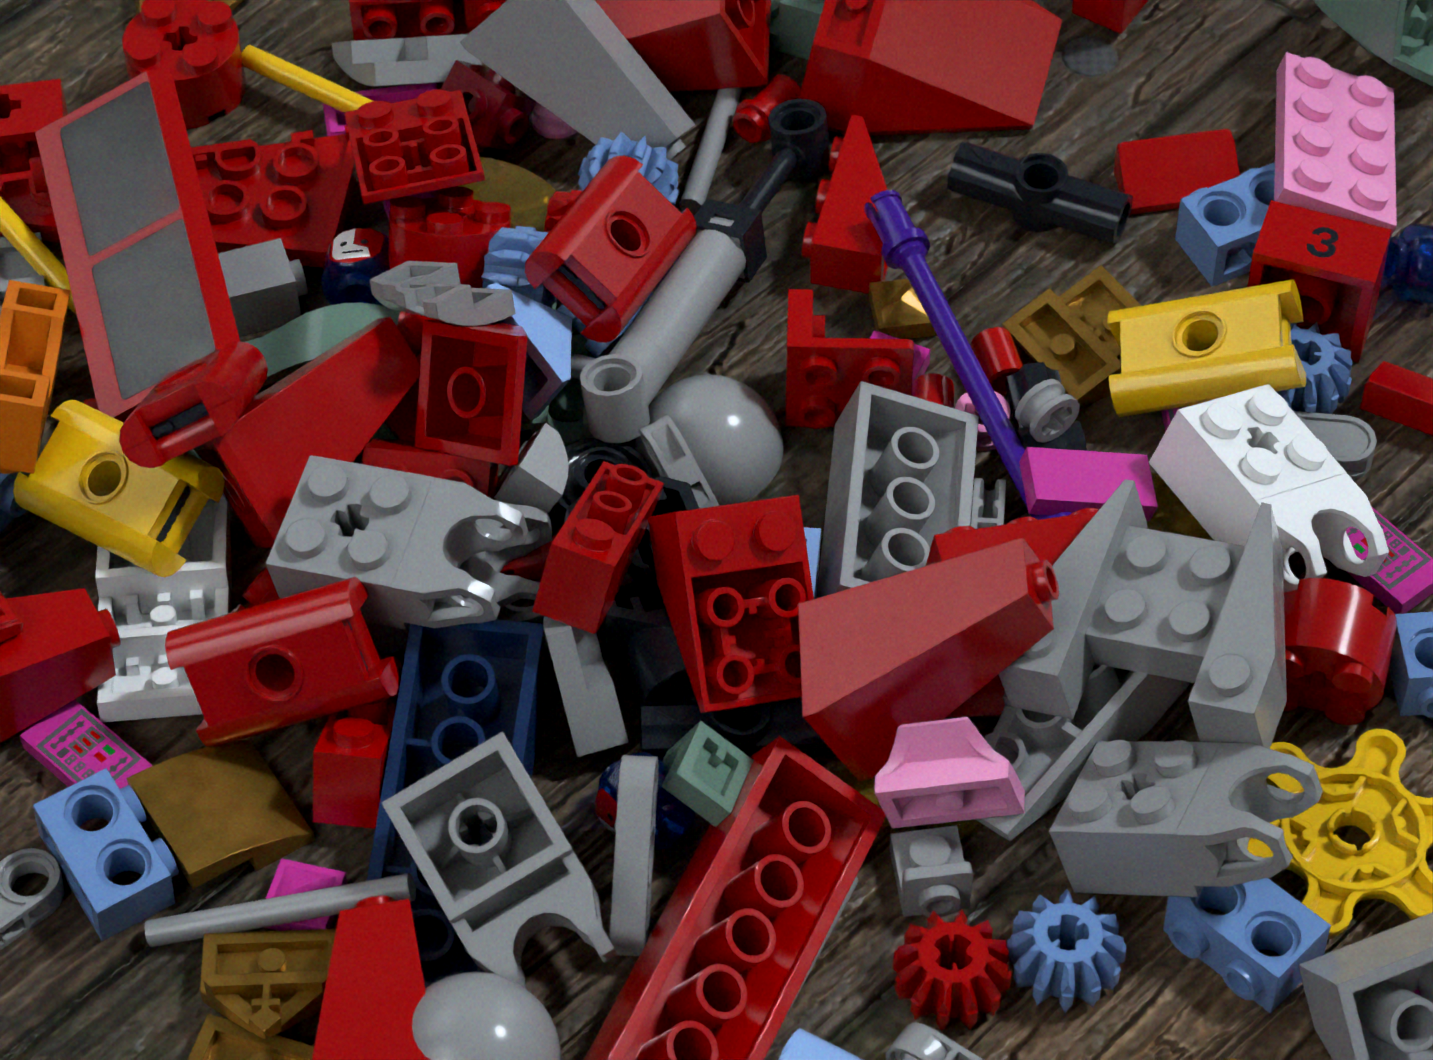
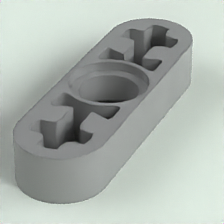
[610,755,658,957]

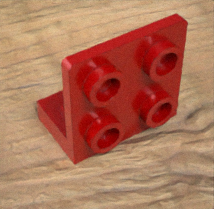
[785,289,914,429]

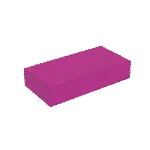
[1019,447,1158,521]

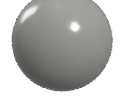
[635,374,783,506]
[412,972,561,1060]

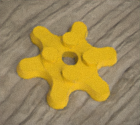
[1247,728,1433,939]

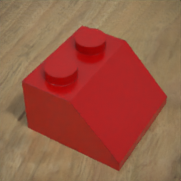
[415,320,527,466]

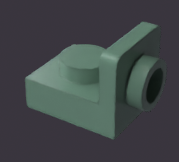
[662,721,754,827]

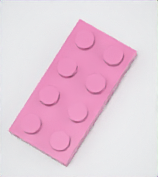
[1274,52,1397,236]

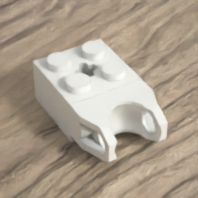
[1149,384,1389,592]

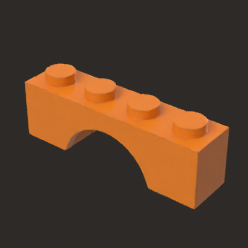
[0,280,71,474]

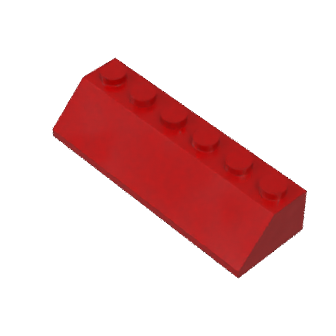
[584,736,886,1060]

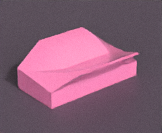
[875,717,1025,829]

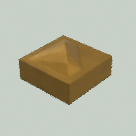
[869,279,937,339]

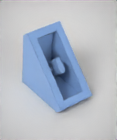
[486,283,572,420]

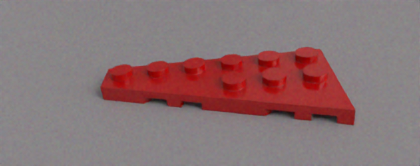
[0,125,357,269]

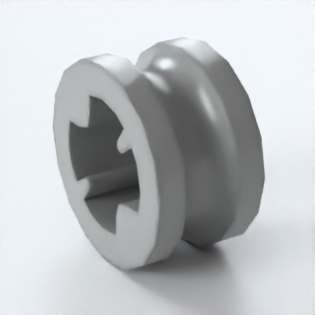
[1015,379,1080,443]

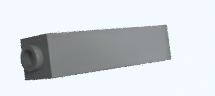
[460,0,695,160]

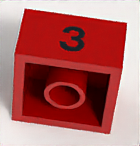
[1247,200,1392,363]

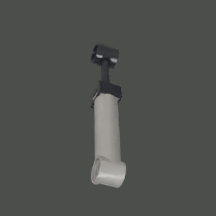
[571,99,831,443]

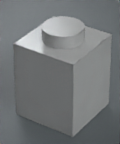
[218,238,308,337]

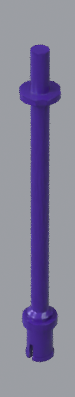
[864,190,1073,520]

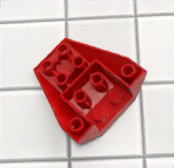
[799,0,1062,136]

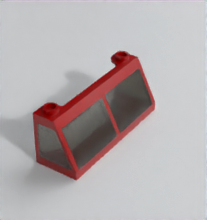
[28,66,240,422]

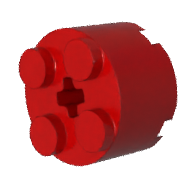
[122,0,246,129]
[388,186,511,288]
[1283,578,1397,725]

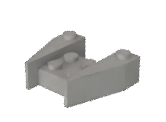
[999,479,1287,749]

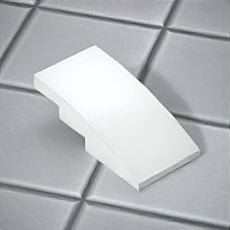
[95,495,233,722]

